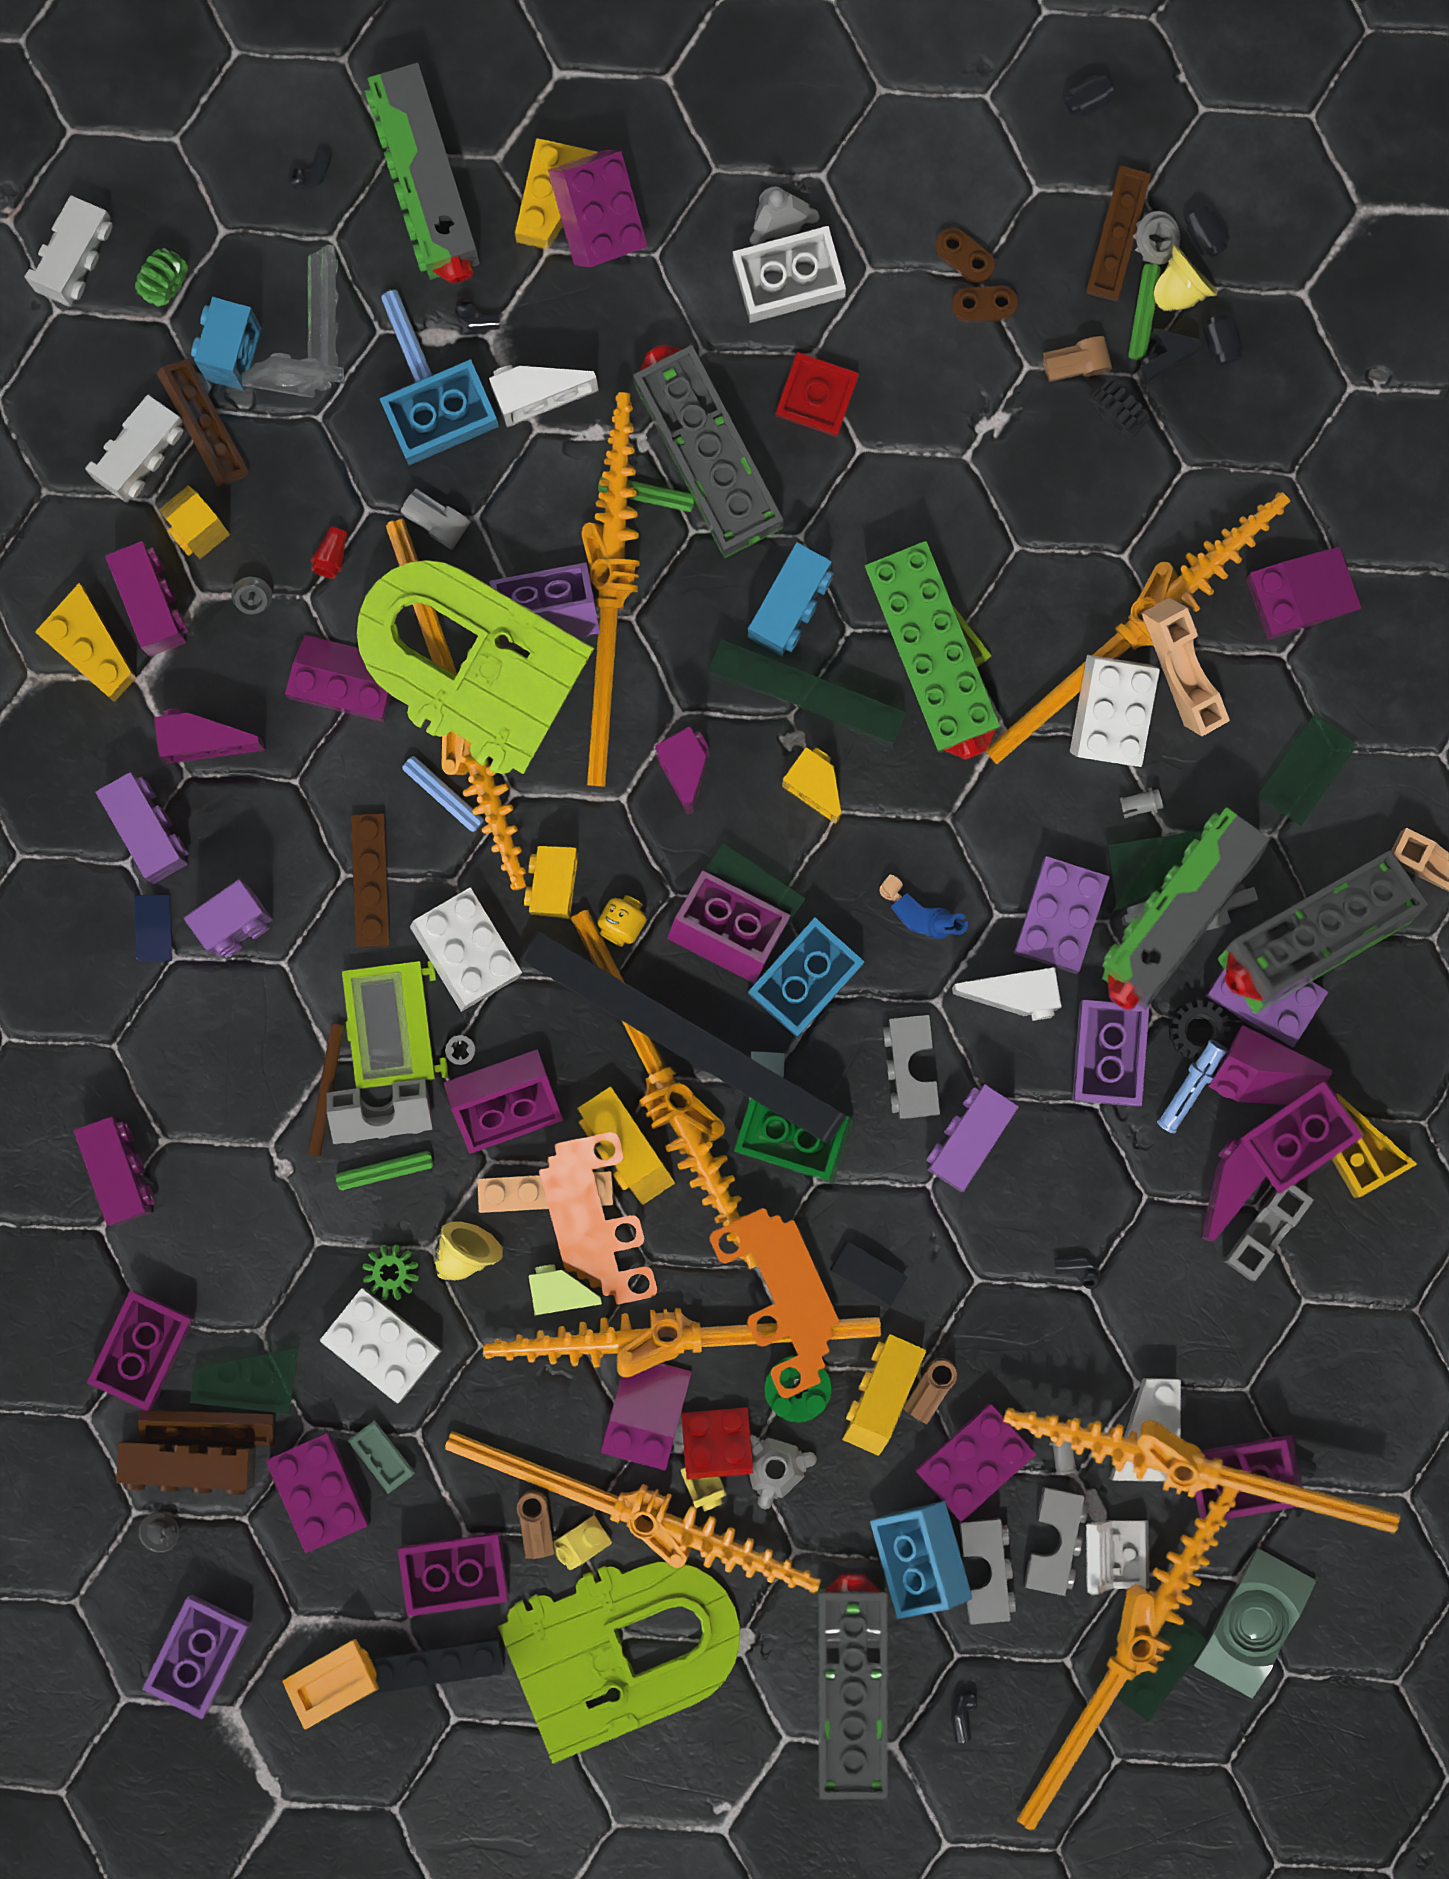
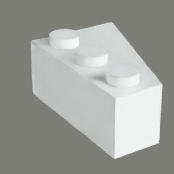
[25,195,112,307]
[85,395,184,503]
[1110,1378,1180,1481]

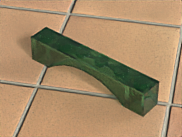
[709,639,906,748]

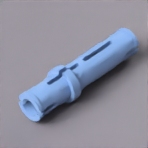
[1157,1039,1228,1133]

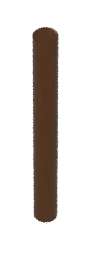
[308,1024,344,1157]

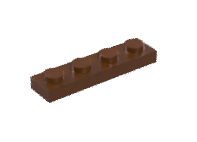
[1086,166,1151,302]
[157,358,249,487]
[351,814,390,948]
[138,1410,275,1446]

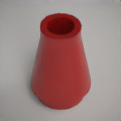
[311,527,348,579]

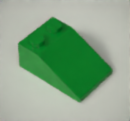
[734,1098,854,1184]

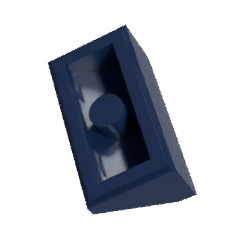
[134,895,172,962]

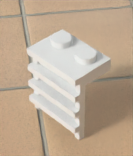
[1086,1520,1149,1594]

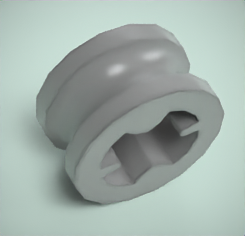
[445,1035,475,1065]

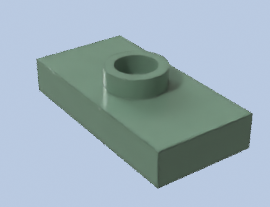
[348,1420,415,1494]

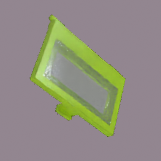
[342,961,448,1089]

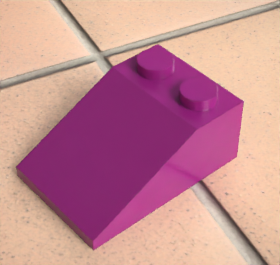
[1246,547,1361,641]
[154,708,266,764]
[1208,1025,1332,1105]
[1241,1079,1364,1194]
[1201,1138,1266,1241]
[601,1363,692,1470]

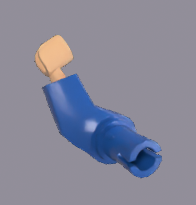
[880,875,968,939]

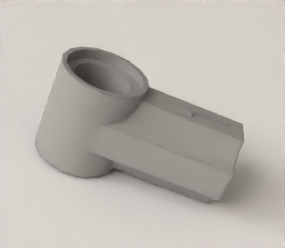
[400,489,471,550]

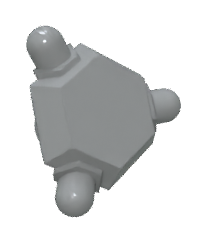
[750,187,819,246]
[749,1435,817,1509]

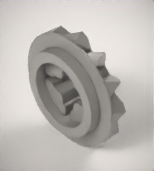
[1133,211,1180,265]

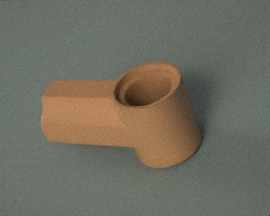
[1043,336,1112,382]
[902,1358,957,1424]
[517,1489,555,1559]

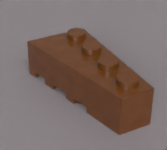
[116,1441,256,1494]

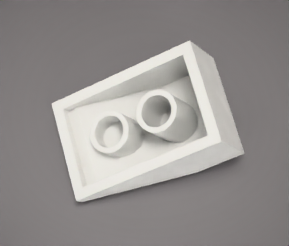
[489,365,598,427]
[952,967,1061,1021]

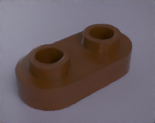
[935,228,995,284]
[952,286,1018,323]

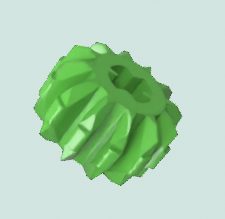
[135,248,188,307]
[363,1244,419,1300]

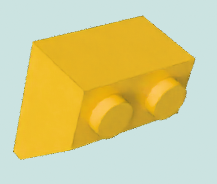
[782,747,841,824]
[524,846,579,919]

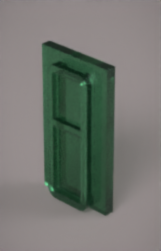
[1257,715,1357,826]
[705,843,806,934]

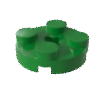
[765,1355,831,1422]

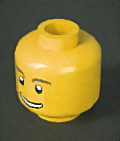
[597,895,647,947]

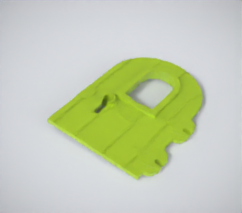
[357,560,594,774]
[497,1562,740,1764]

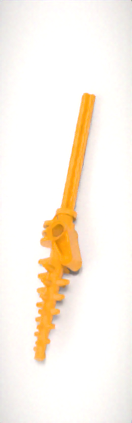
[581,392,640,787]
[986,492,1290,764]
[386,519,526,890]
[571,910,758,1269]
[483,1308,881,1377]
[1004,1408,1400,1533]
[445,1431,821,1593]
[1017,1486,1239,1830]

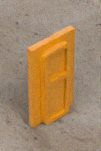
[282,1639,379,1730]

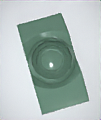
[1193,1548,1316,1699]

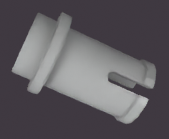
[1120,787,1163,819]
[1049,1441,1077,1475]

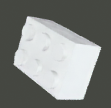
[733,226,846,323]
[1070,655,1160,767]
[410,888,522,1012]
[320,1288,442,1404]

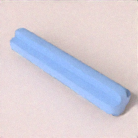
[381,290,432,383]
[402,756,484,832]

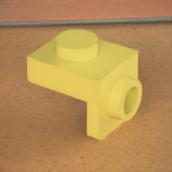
[680,1467,727,1511]
[553,1515,612,1570]

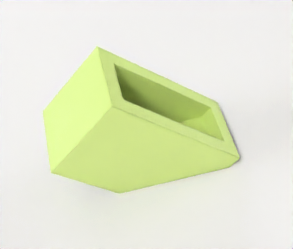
[529,1264,602,1315]

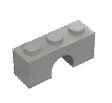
[883,1015,940,1119]
[326,1078,432,1144]
[1224,1185,1314,1281]
[1023,1486,1089,1596]
[959,1518,1016,1625]

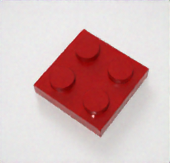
[775,352,859,437]
[681,1407,753,1480]

